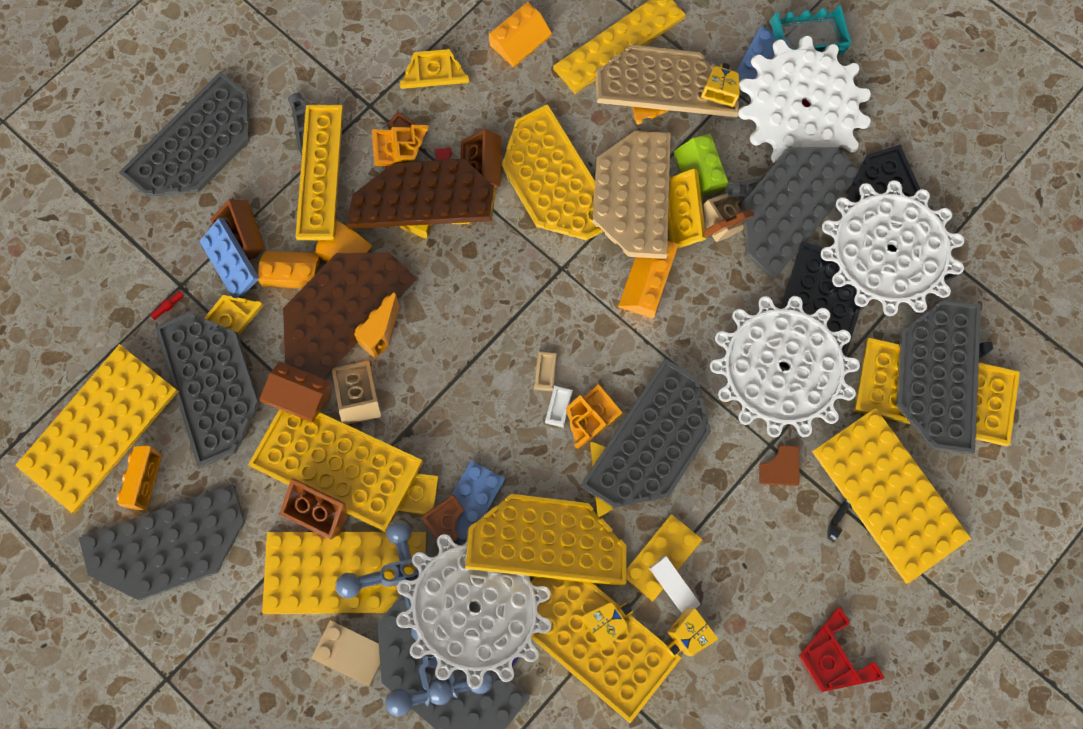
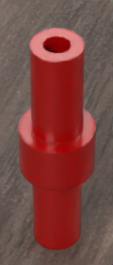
[150,290,184,320]

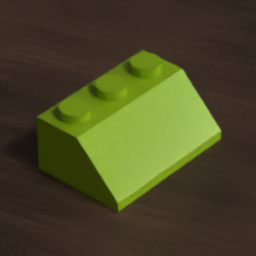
[673,133,728,197]

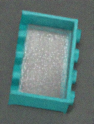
[769,5,852,55]

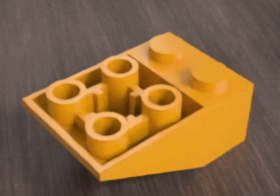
[354,292,400,359]

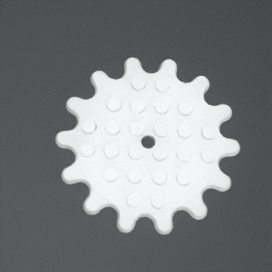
[738,36,871,163]
[821,180,964,316]
[710,296,860,437]
[396,534,551,689]

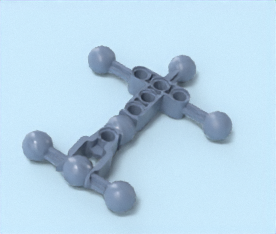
[335,520,493,717]

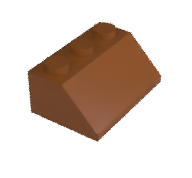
[460,129,501,189]
[210,199,265,260]
[259,361,332,422]
[279,478,347,540]

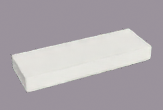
[649,556,701,614]

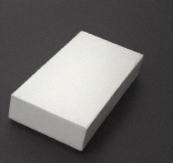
[545,385,573,428]

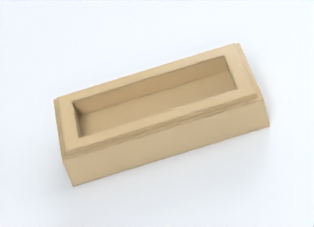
[534,351,557,391]

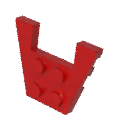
[798,607,885,692]

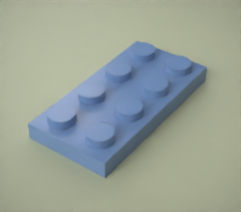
[736,26,792,90]
[200,218,259,298]
[452,461,505,545]

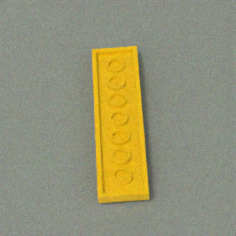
[553,0,686,94]
[295,105,343,240]

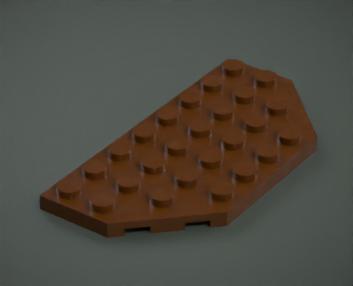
[346,159,496,229]
[283,253,417,378]

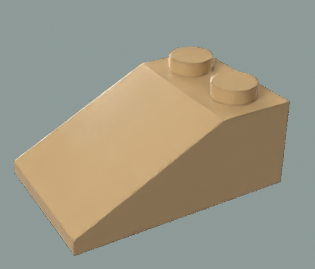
[702,193,744,242]
[332,361,381,425]
[311,620,380,686]

